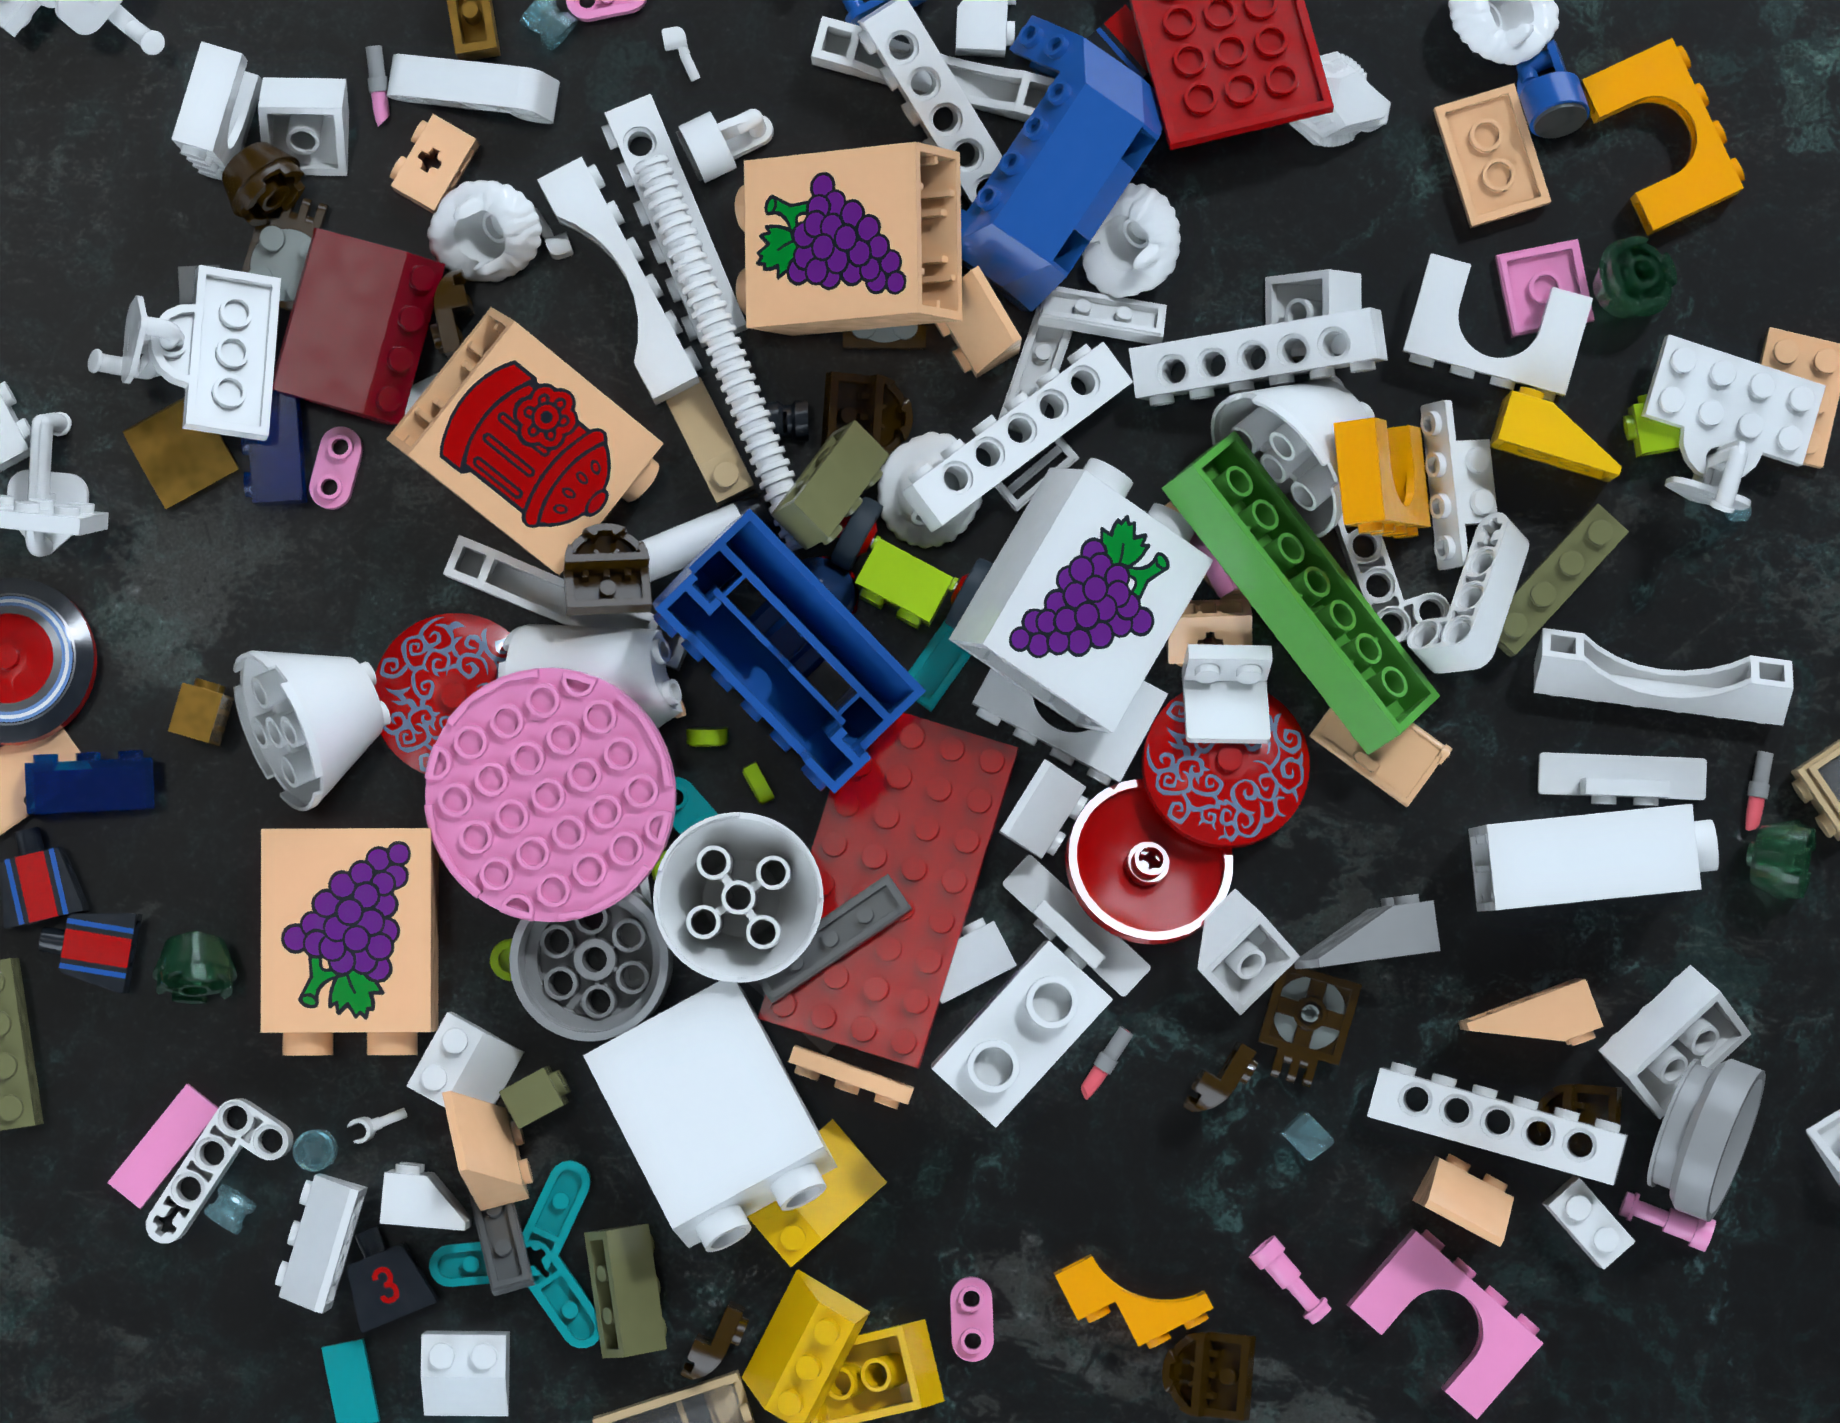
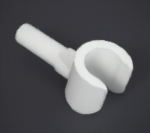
[662,26,701,82]
[534,208,574,260]
[347,1108,408,1144]

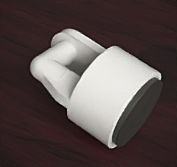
[676,109,774,183]

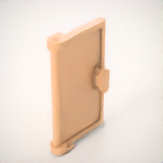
[1309,708,1453,808]
[0,728,94,835]

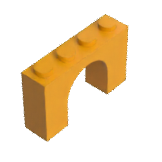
[1580,38,1745,236]
[1333,417,1431,538]

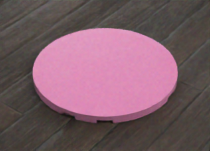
[424,668,676,922]

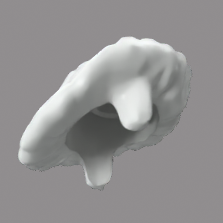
[1448,0,1560,65]
[427,180,542,282]
[1082,183,1181,298]
[877,432,982,548]

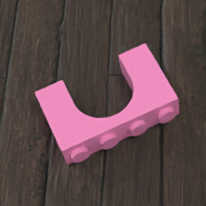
[1346,1229,1543,1419]

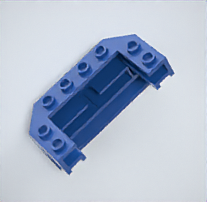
[961,15,1163,312]
[652,509,926,794]

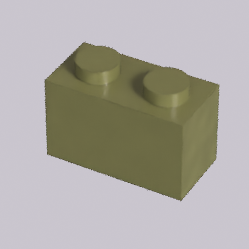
[499,1066,571,1129]

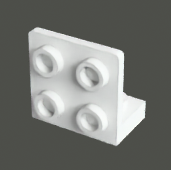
[1182,644,1273,744]

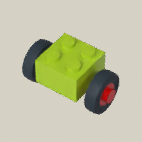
[830,497,993,629]

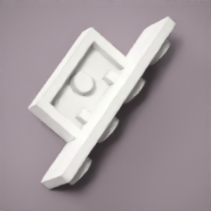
[1420,400,1497,570]
[1538,752,1707,806]
[1003,855,1151,996]

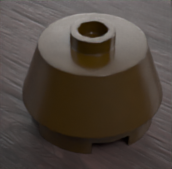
[222,142,305,226]

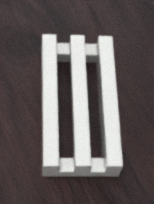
[994,437,1079,513]

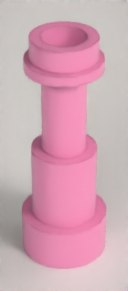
[1618,1191,1716,1252]
[1249,1235,1331,1324]

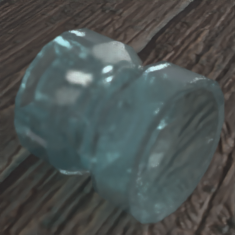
[519,0,578,51]

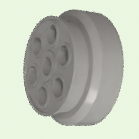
[509,891,673,1041]
[1647,1059,1766,1222]

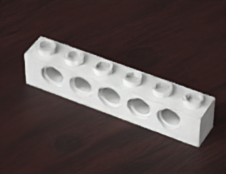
[857,0,1002,206]
[601,94,748,348]
[1129,307,1388,406]
[902,342,1133,533]
[1367,1062,1628,1185]

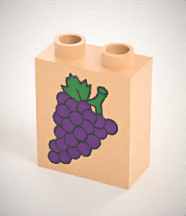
[735,142,963,336]
[261,828,439,1056]

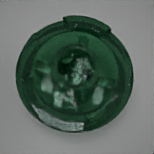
[1593,236,1677,318]
[1746,819,1816,902]
[152,931,237,1004]

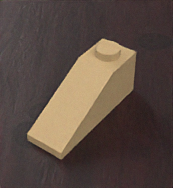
[666,377,756,507]

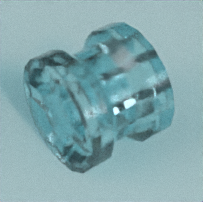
[293,1129,338,1172]
[204,1183,257,1235]

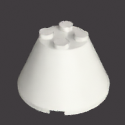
[1211,376,1375,538]
[233,650,391,811]
[653,812,824,983]

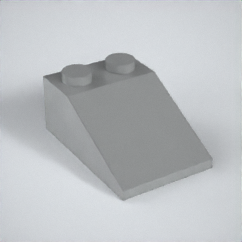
[1294,894,1441,969]

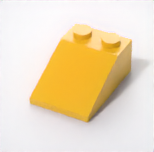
[1490,387,1622,482]
[747,1119,887,1267]
[811,1319,945,1423]

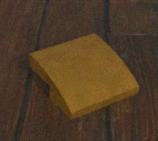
[123,397,239,509]

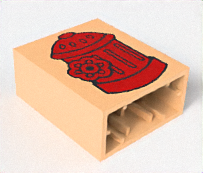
[386,307,664,575]

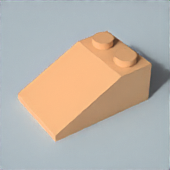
[935,266,1022,378]
[1458,978,1604,1046]
[442,1091,533,1211]
[1412,1154,1514,1247]

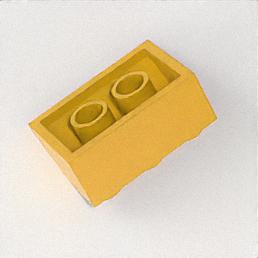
[742,1269,870,1423]

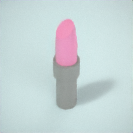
[365,45,390,127]

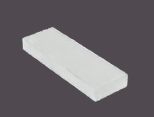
[1038,286,1167,345]
[998,306,1073,434]

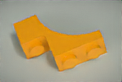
[1054,1254,1213,1349]

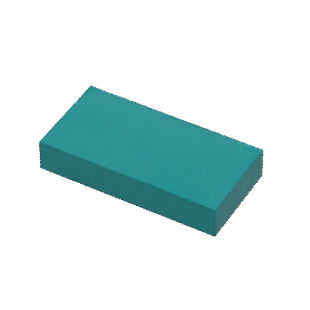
[908,619,971,712]
[321,1338,381,1423]

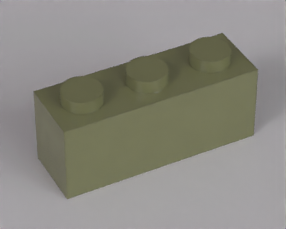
[771,420,889,550]
[584,1223,667,1358]

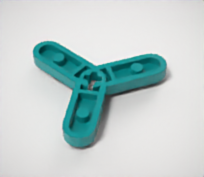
[429,1160,599,1348]

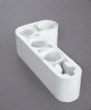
[386,54,560,124]
[1407,512,1529,674]
[1335,513,1450,643]
[146,1098,293,1243]

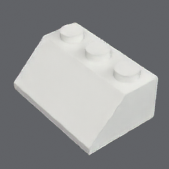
[1598,965,1751,1119]
[275,1173,368,1314]

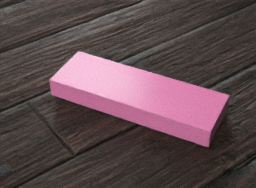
[107,1084,218,1209]

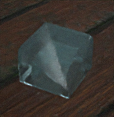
[1280,1111,1334,1161]

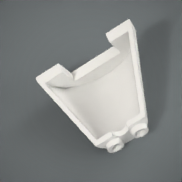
[498,624,683,728]

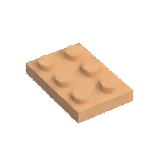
[1433,83,1551,228]
[1759,327,1840,469]
[788,1045,914,1109]

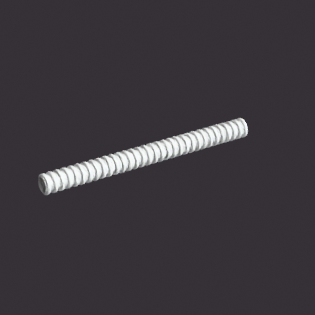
[633,154,803,551]

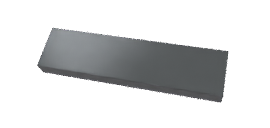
[757,874,913,1005]

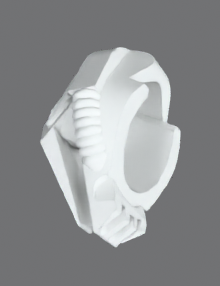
[1289,51,1391,147]

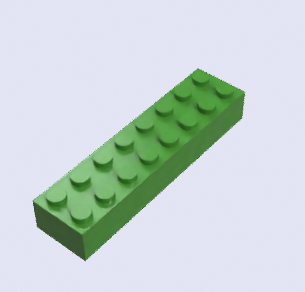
[1161,430,1440,755]

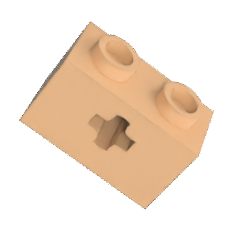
[390,114,480,214]
[1166,599,1252,667]

